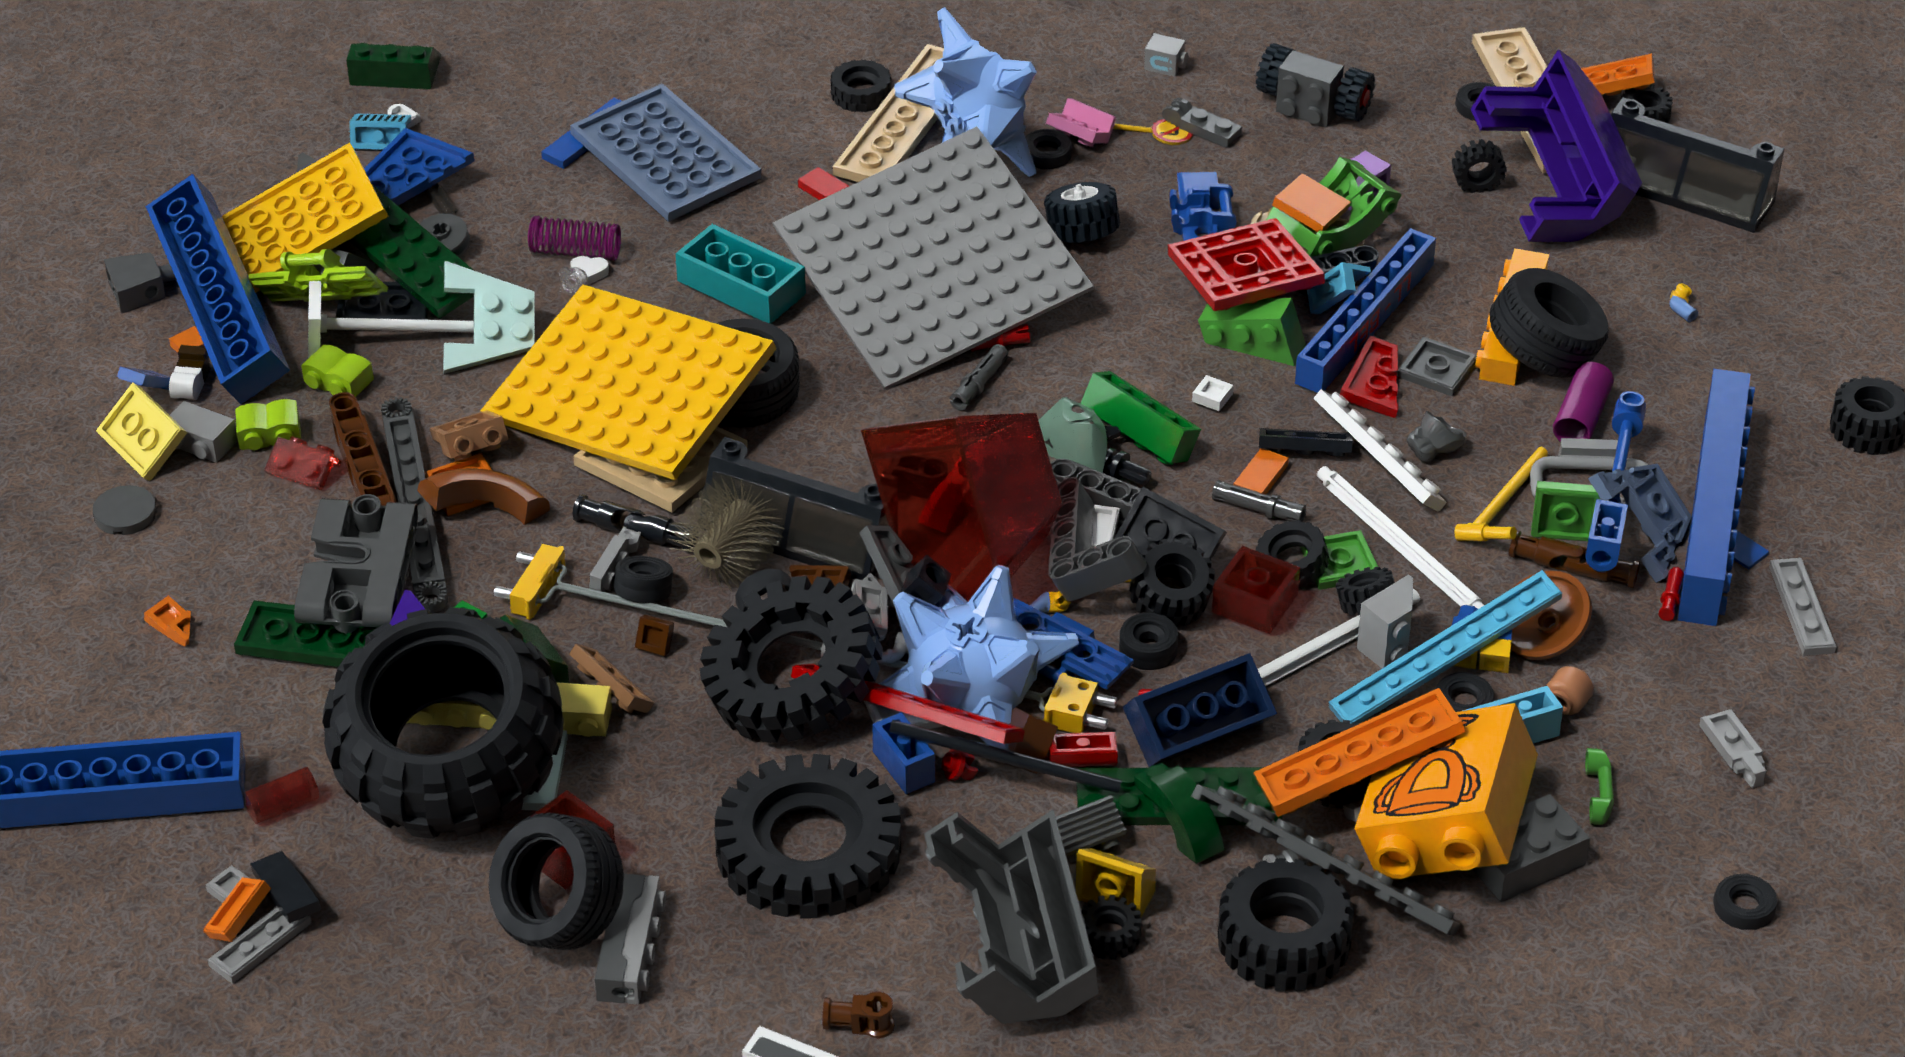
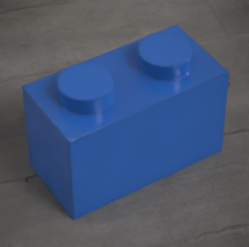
[872,712,935,794]

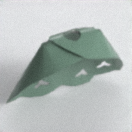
[1030,397,1107,473]

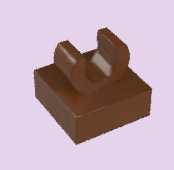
[635,615,674,656]

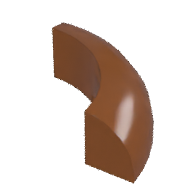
[417,468,550,525]

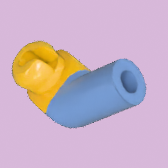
[1669,283,1698,322]
[1030,591,1071,613]

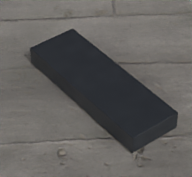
[250,851,321,923]

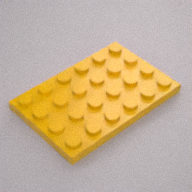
[222,143,389,293]

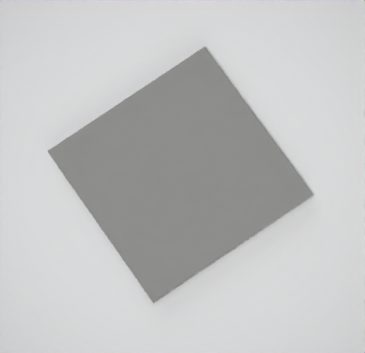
[773,126,1094,390]

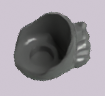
[1406,411,1467,462]

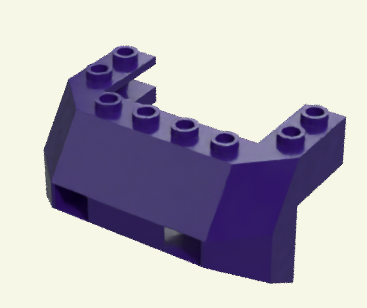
[1471,49,1642,242]

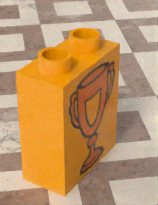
[1354,703,1538,879]

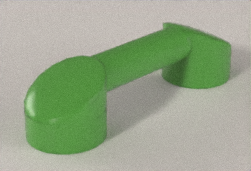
[1585,748,1614,825]

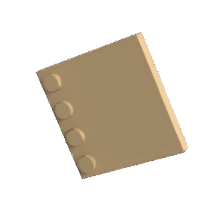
[574,426,747,513]

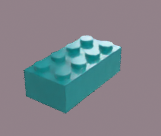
[675,224,806,324]

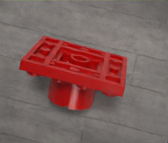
[1168,218,1325,311]

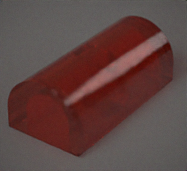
[245,767,319,824]

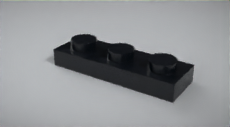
[1259,428,1353,457]

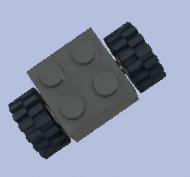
[1256,43,1376,128]

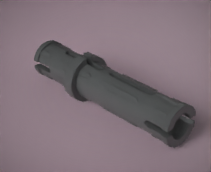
[950,344,1009,410]
[1212,480,1306,522]

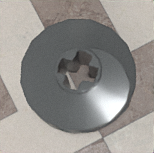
[420,214,470,258]

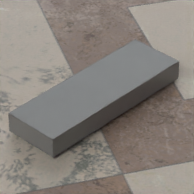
[208,907,311,984]

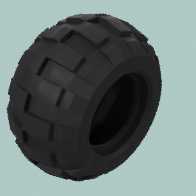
[322,607,564,839]

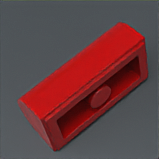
[1049,732,1118,767]

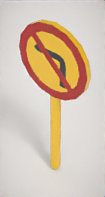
[1113,119,1193,145]

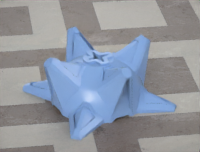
[895,7,1037,177]
[879,565,1079,750]

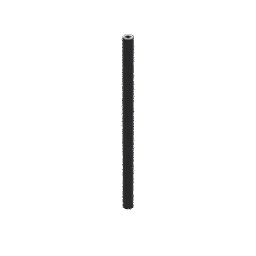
[889,720,1122,793]

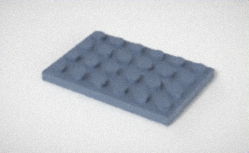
[570,84,761,222]

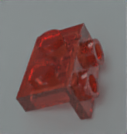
[264,436,342,490]

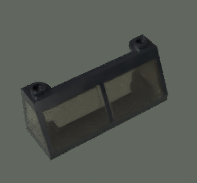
[1611,97,1785,233]
[699,437,896,580]

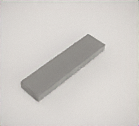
[1769,558,1836,656]

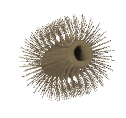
[669,475,785,592]

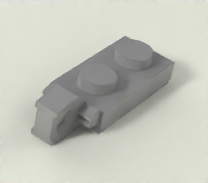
[589,527,641,600]
[1699,709,1766,788]

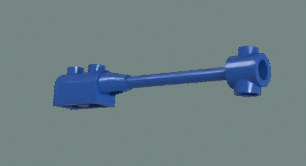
[1585,391,1646,572]

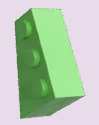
[1198,298,1306,366]

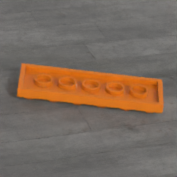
[1253,688,1466,818]

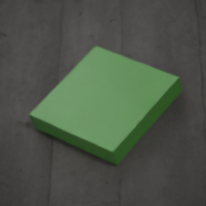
[1531,481,1600,541]
[1300,530,1378,590]

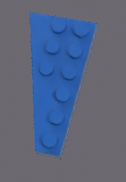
[364,128,475,206]

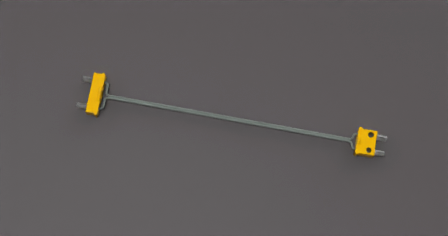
[494,544,1118,733]

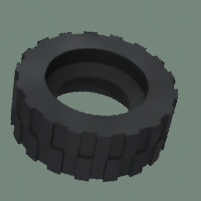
[830,59,892,113]
[1256,520,1329,589]

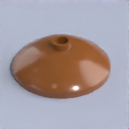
[1510,571,1592,660]

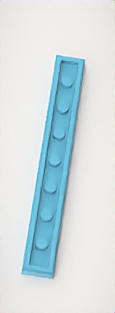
[1329,570,1562,725]

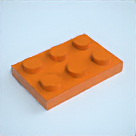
[1582,53,1655,96]

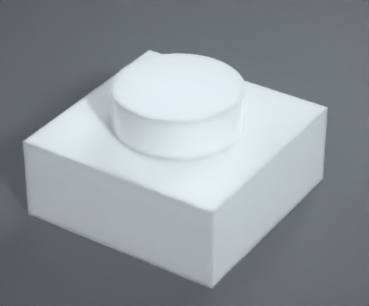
[1192,375,1233,411]

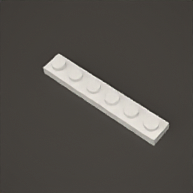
[1314,389,1447,511]

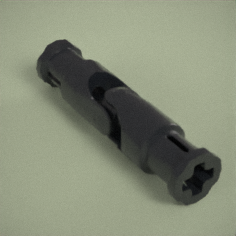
[572,494,699,552]

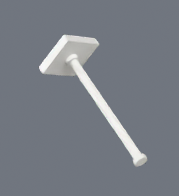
[308,281,474,358]

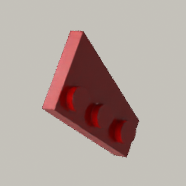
[1340,335,1398,418]

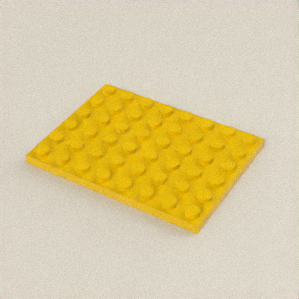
[480,284,776,481]

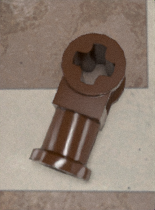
[822,992,895,1038]

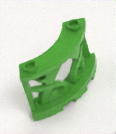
[1266,157,1402,257]

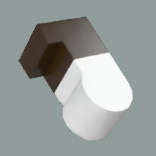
[169,345,211,400]

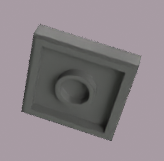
[1397,337,1477,396]

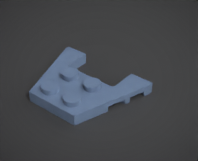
[1588,464,1692,583]

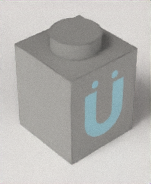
[1144,33,1188,77]

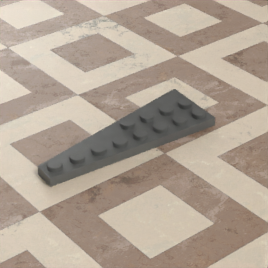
[1191,784,1461,936]

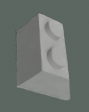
[1357,575,1413,668]

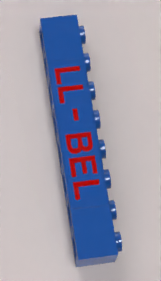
[1295,228,1436,393]

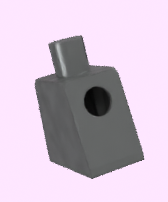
[104,253,176,314]

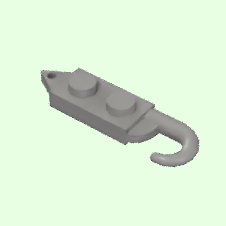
[853,573,893,663]

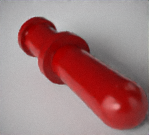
[1658,567,1684,621]

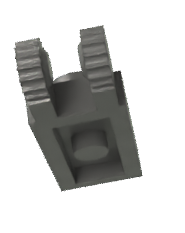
[1162,97,1242,148]

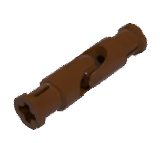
[1509,530,1640,588]

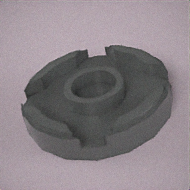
[93,485,157,535]

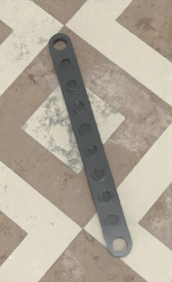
[381,397,448,612]

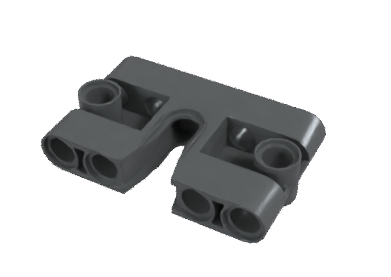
[294,494,418,633]

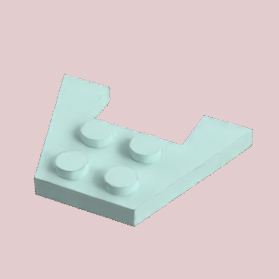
[443,261,534,374]

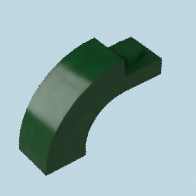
[1134,763,1225,864]

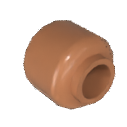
[1546,666,1594,715]

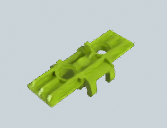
[248,249,388,302]

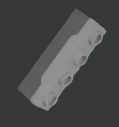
[595,874,666,1004]

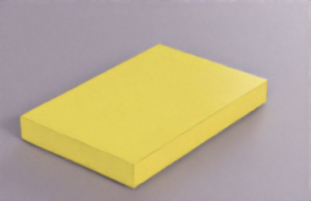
[96,382,187,481]

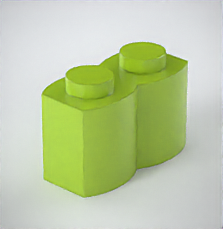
[301,345,374,397]
[235,399,301,450]

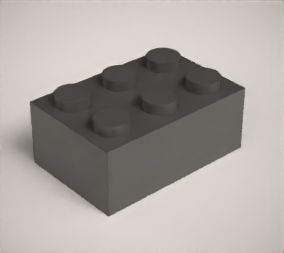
[1472,794,1590,902]

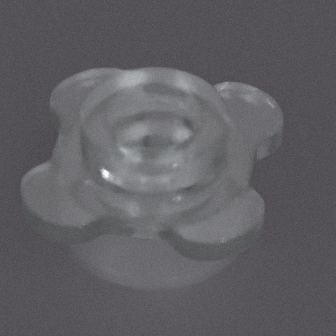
[558,267,587,294]

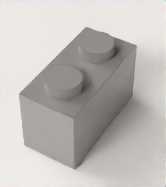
[170,401,238,463]

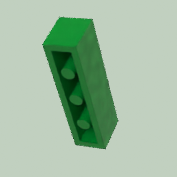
[1080,371,1201,465]

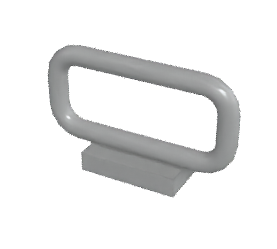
[1530,438,1648,510]

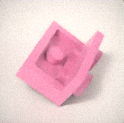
[1046,98,1116,147]

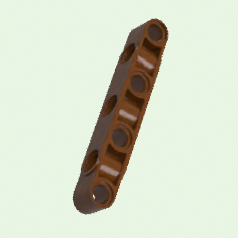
[329,392,396,506]

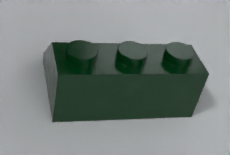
[346,43,441,89]

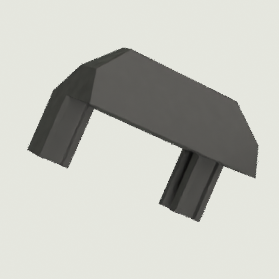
[924,809,1099,1024]

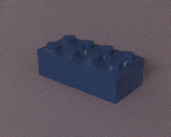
[1123,653,1277,767]

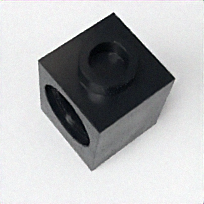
[900,555,952,605]

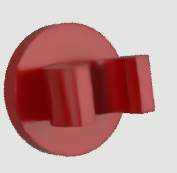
[942,749,978,780]

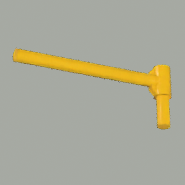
[1454,447,1548,541]

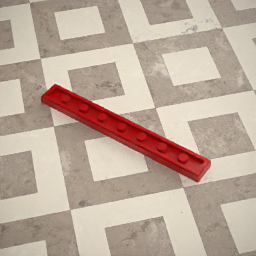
[791,663,1025,744]

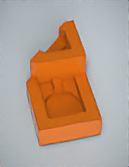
[144,595,191,647]

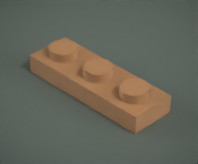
[569,644,654,713]

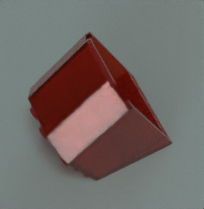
[861,413,1062,602]

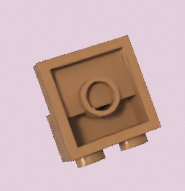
[430,410,509,461]

